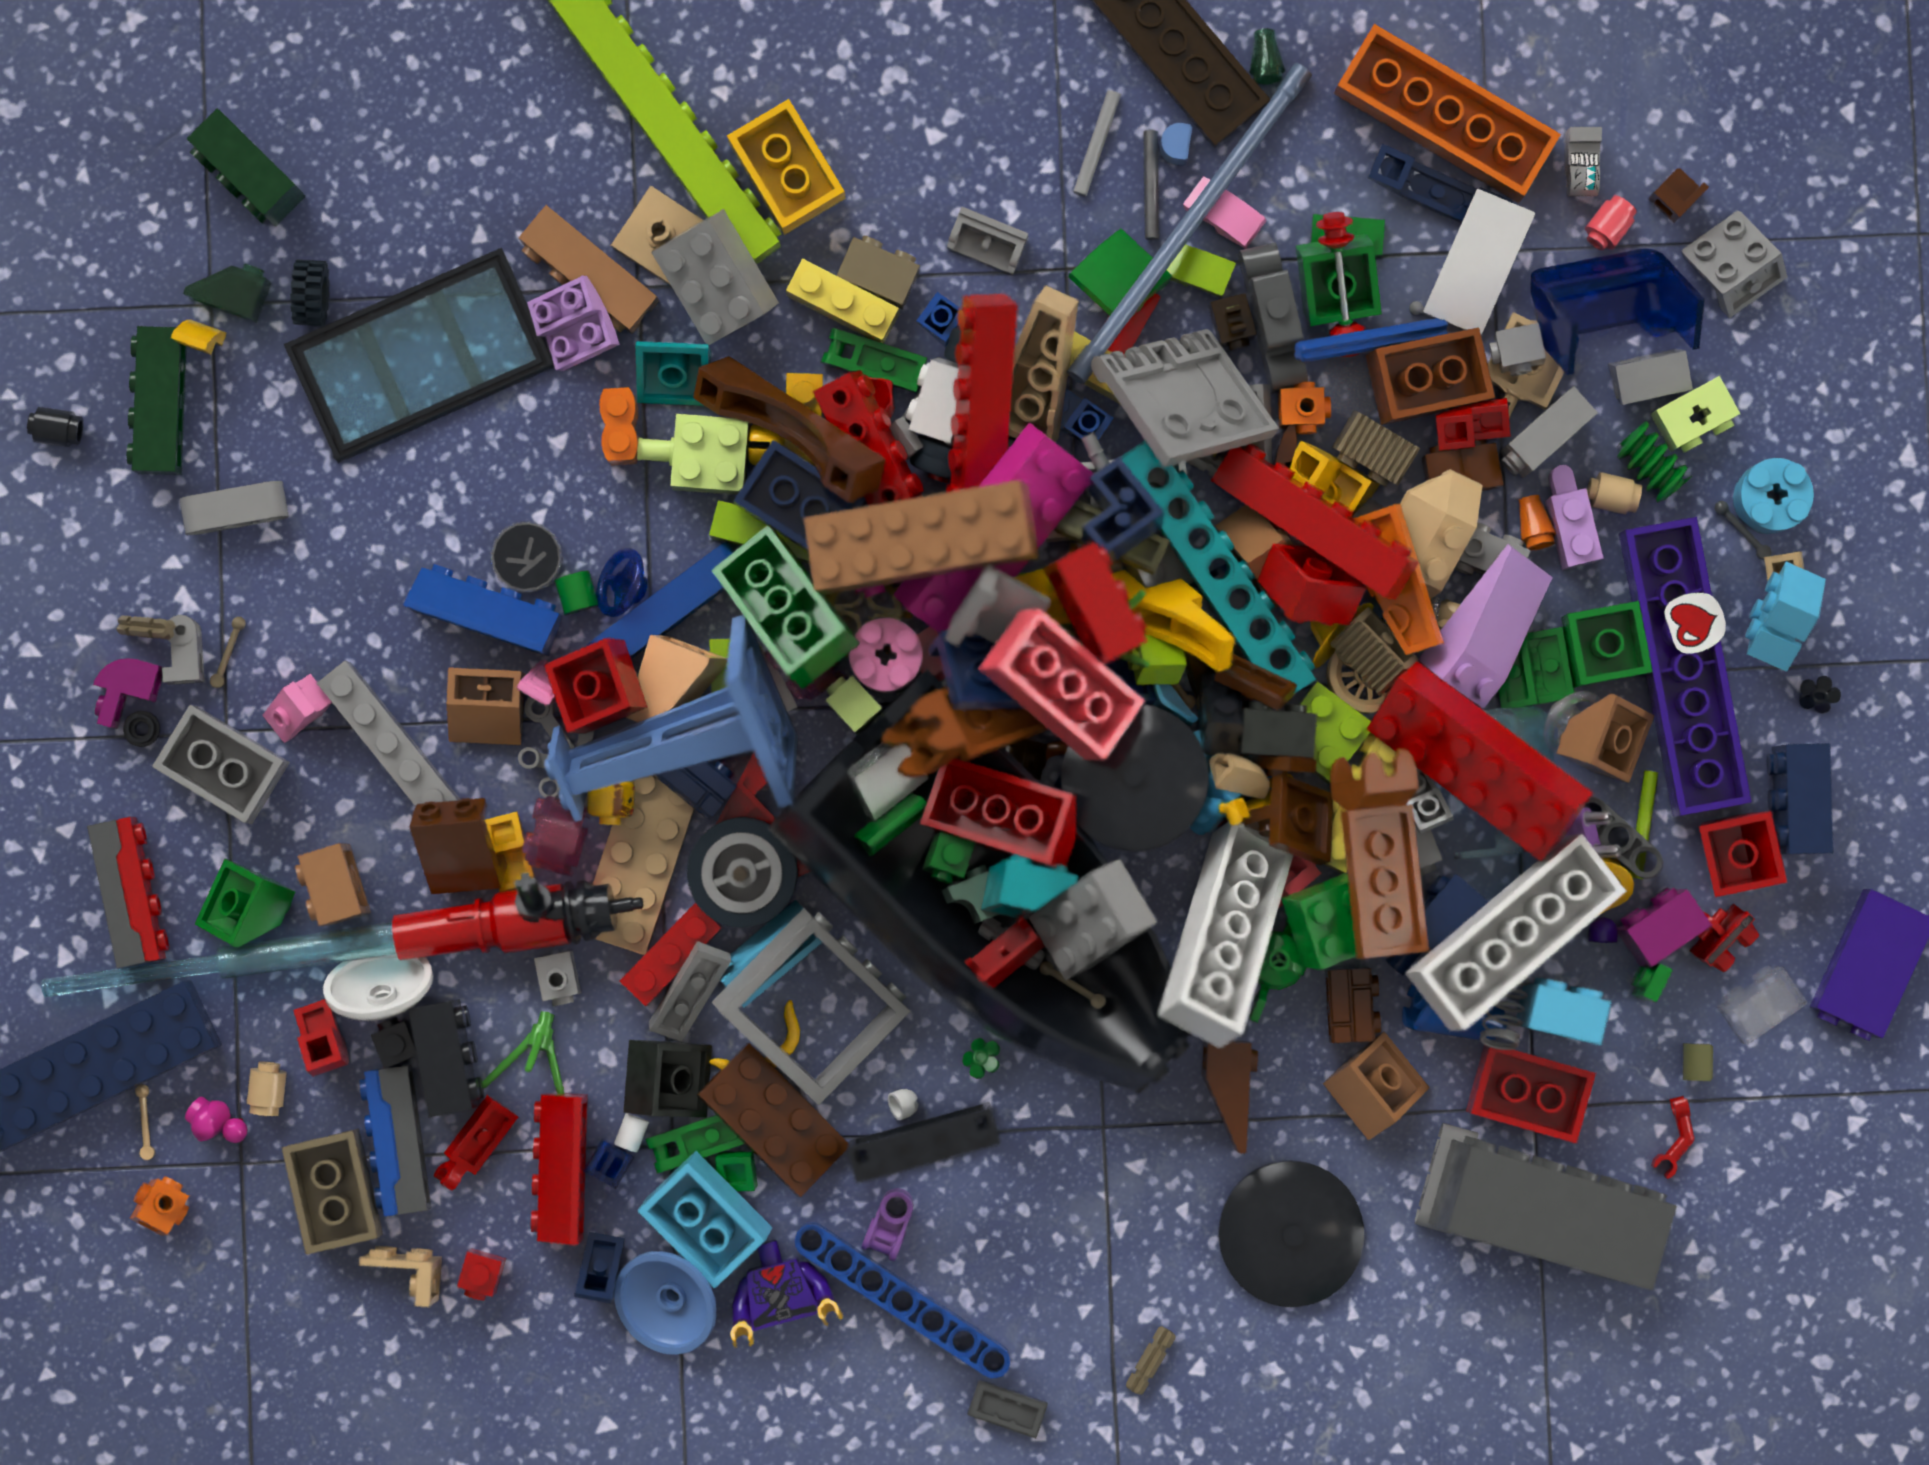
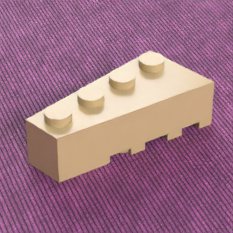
[1009,285,1079,443]

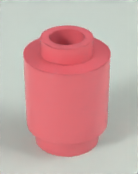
[1585,195,1637,251]

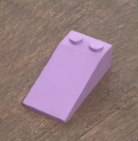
[1419,544,1553,709]

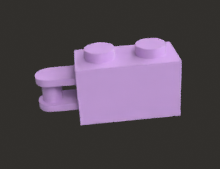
[1545,465,1603,570]

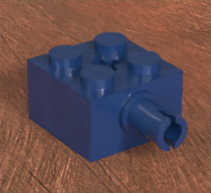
[1385,874,1488,976]

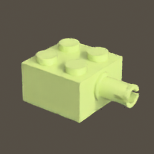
[637,414,751,495]

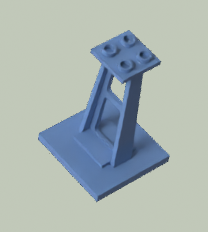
[545,615,798,822]

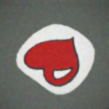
[1664,593,1726,654]

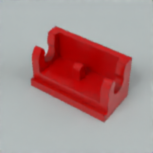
[964,916,1045,989]

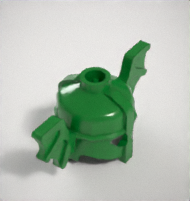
[1249,918,1306,1023]

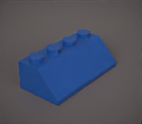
[403,564,562,657]

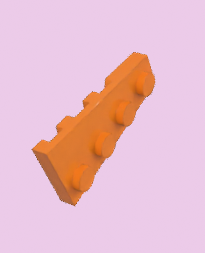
[1354,504,1444,655]

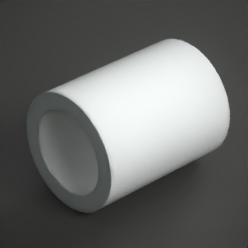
[614,1113,649,1153]

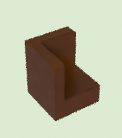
[1648,168,1709,223]

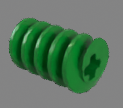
[1617,421,1692,503]

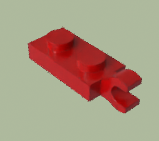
[433,1095,518,1191]

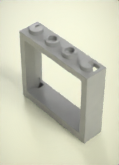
[712,908,911,1105]

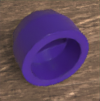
[1588,917,1618,943]

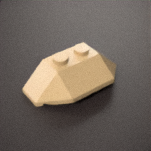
[1400,469,1483,599]

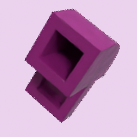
[93,658,165,729]

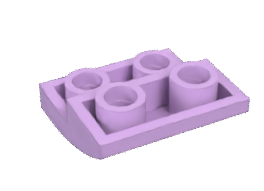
[527,276,620,371]

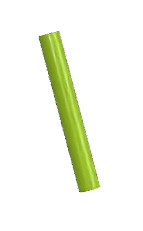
[1629,770,1659,879]

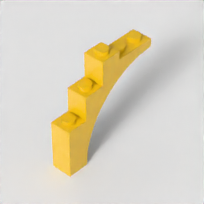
[1012,569,1235,672]

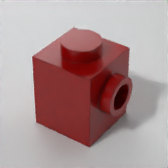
[457,1248,507,1301]

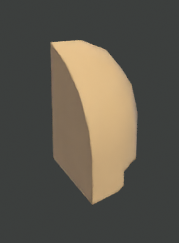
[1208,753,1269,800]

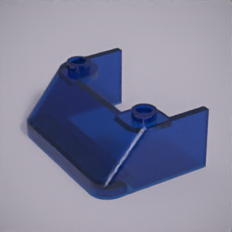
[1530,248,1705,375]

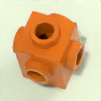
[1278,382,1331,435]
[129,1176,189,1236]

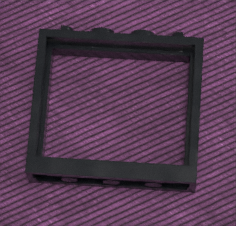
[847,1102,1001,1184]

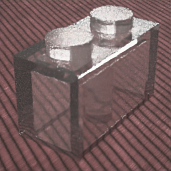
[1717,965,1808,1044]

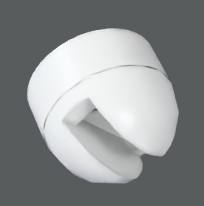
[888,1089,919,1120]

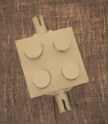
[1487,303,1578,419]

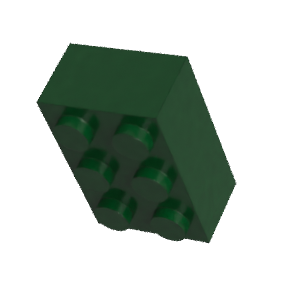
[186,108,306,227]

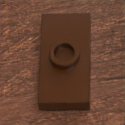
[1214,655,1297,711]
[1240,753,1317,777]

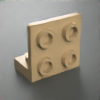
[359,1246,442,1307]

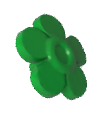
[962,1038,1000,1079]

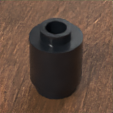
[27,407,84,447]

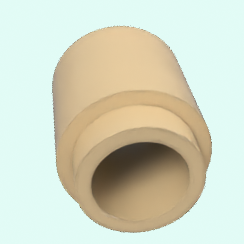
[1587,472,1642,514]
[247,1062,287,1116]

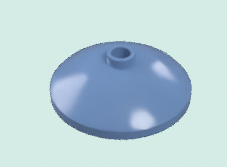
[614,1251,717,1355]

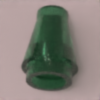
[1249,28,1285,85]

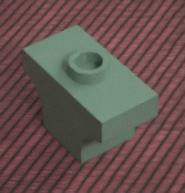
[941,865,998,924]

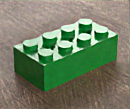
[711,525,860,689]

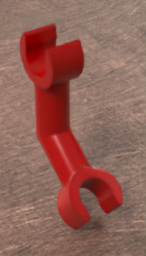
[1651,1096,1695,1179]

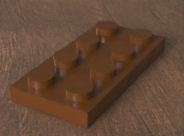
[696,1043,849,1198]

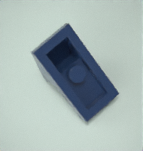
[575,1232,625,1303]

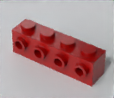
[813,370,923,506]

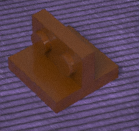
[1244,774,1333,865]

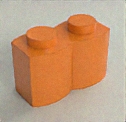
[599,387,639,466]

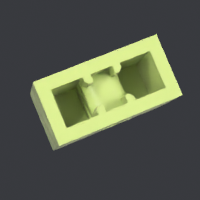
[1650,376,1740,453]
[825,676,883,735]

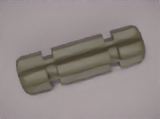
[116,615,176,640]
[1126,1326,1176,1395]

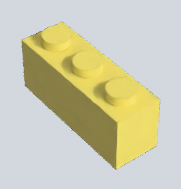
[786,258,899,344]

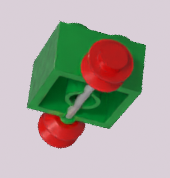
[1295,212,1382,357]

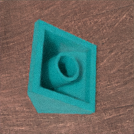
[635,341,711,406]

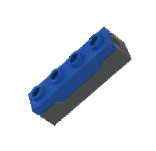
[360,1064,432,1217]

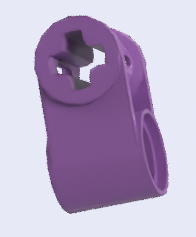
[861,1188,914,1262]

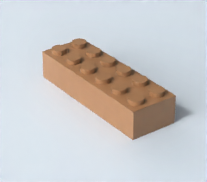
[804,480,1039,595]

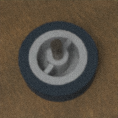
[687,817,798,928]

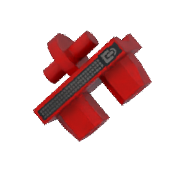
[1689,904,1759,973]

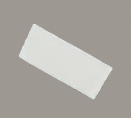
[1424,189,1535,335]

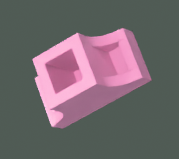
[262,674,332,744]

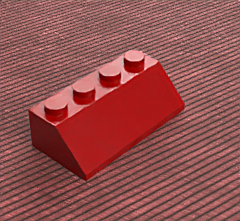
[920,758,1076,868]
[531,1093,588,1245]

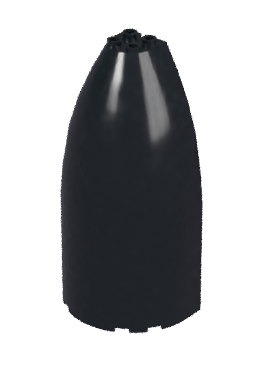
[768,669,1192,1094]

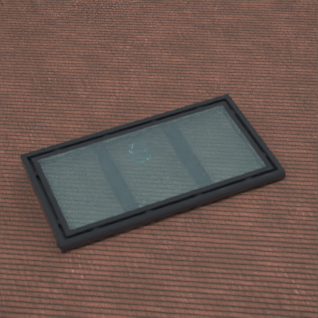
[284,247,555,463]

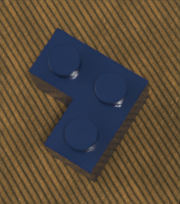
[1082,457,1164,563]

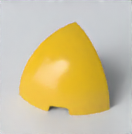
[1290,441,1380,517]

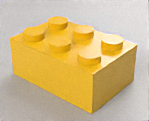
[727,99,846,235]

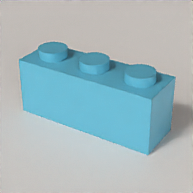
[720,900,822,1008]

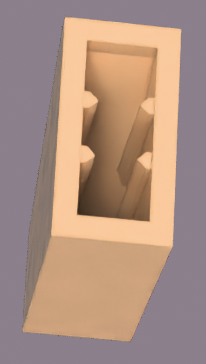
[626,635,728,722]

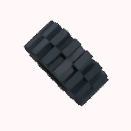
[290,260,330,326]

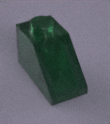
[183,263,271,323]

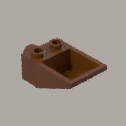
[1202,1039,1258,1154]

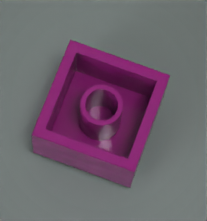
[1617,887,1712,967]

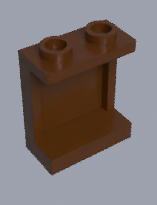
[409,798,507,895]

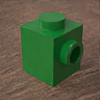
[922,831,975,884]

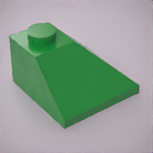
[195,859,296,948]

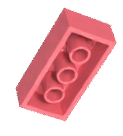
[979,609,1145,760]

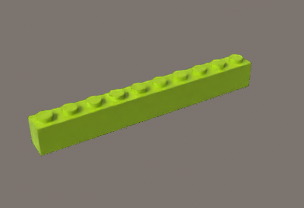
[547,0,782,265]

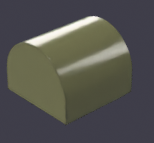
[1683,1043,1713,1081]

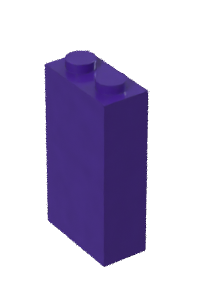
[1809,889,1929,1042]

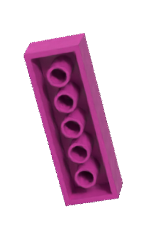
[893,422,1094,633]

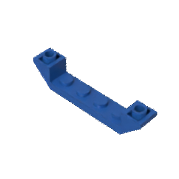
[916,292,1114,443]

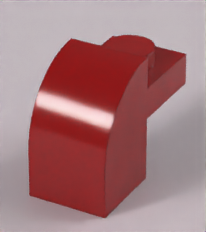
[293,999,349,1077]

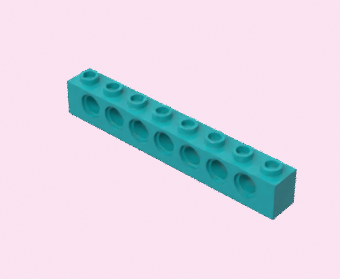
[1120,440,1316,693]

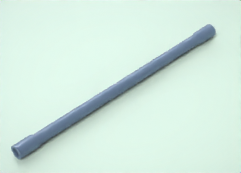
[1067,63,1312,384]

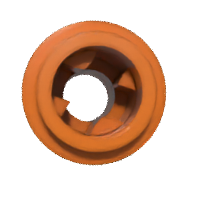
[1519,495,1556,551]

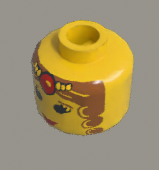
[587,781,635,825]

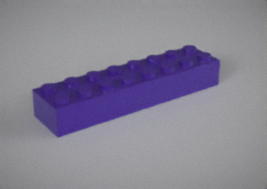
[1619,517,1752,817]

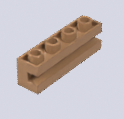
[518,205,660,334]

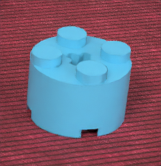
[1733,458,1814,534]

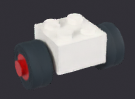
[906,328,961,483]

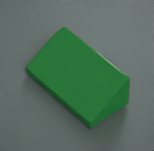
[854,793,926,856]

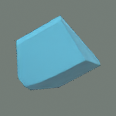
[1152,684,1198,726]

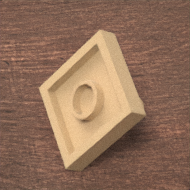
[611,186,703,286]

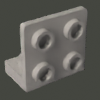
[1682,211,1788,318]
[945,564,1051,647]

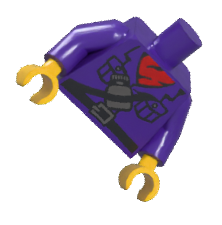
[731,1240,843,1348]

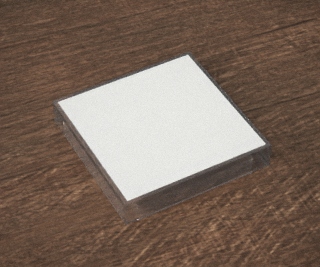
[846,742,930,823]

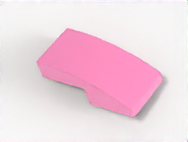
[1183,176,1266,249]

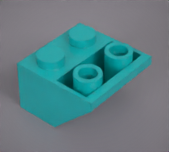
[981,855,1078,918]

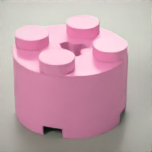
[849,618,923,693]

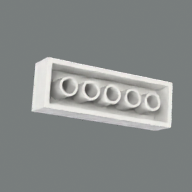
[1158,822,1293,1048]
[1405,834,1626,1031]

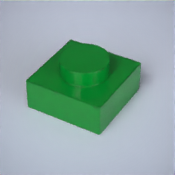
[715,1152,758,1191]

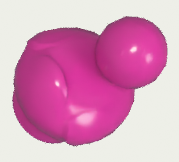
[185,1097,248,1143]

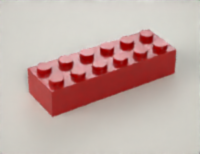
[1366,661,1593,862]

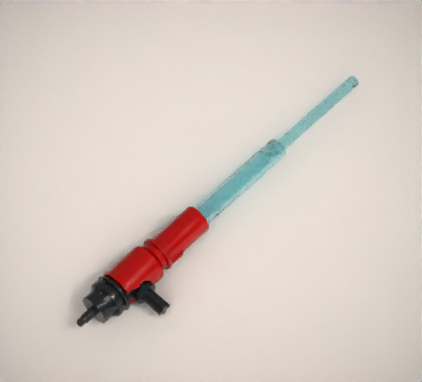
[41,872,644,997]

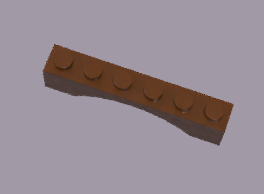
[693,356,886,503]

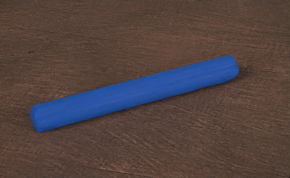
[1294,318,1448,362]

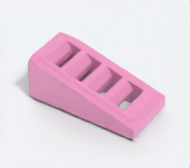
[517,660,556,706]

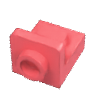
[1278,855,1321,908]

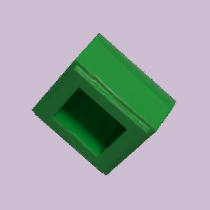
[554,570,600,616]

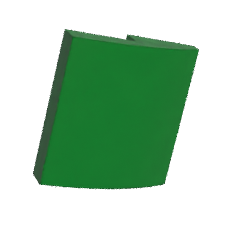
[1068,228,1172,316]
[1498,627,1577,710]

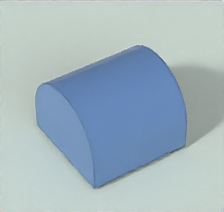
[1160,123,1192,166]

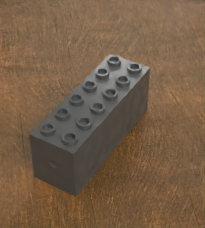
[1428,1136,1677,1291]

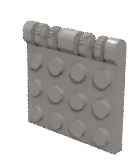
[1091,329,1279,467]

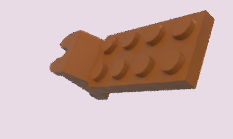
[882,687,1049,778]
[1330,749,1429,959]

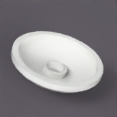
[323,947,433,1021]

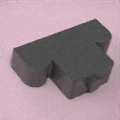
[1238,242,1308,394]

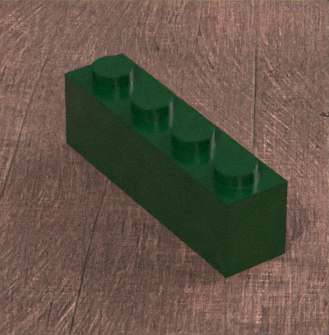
[126,326,187,475]

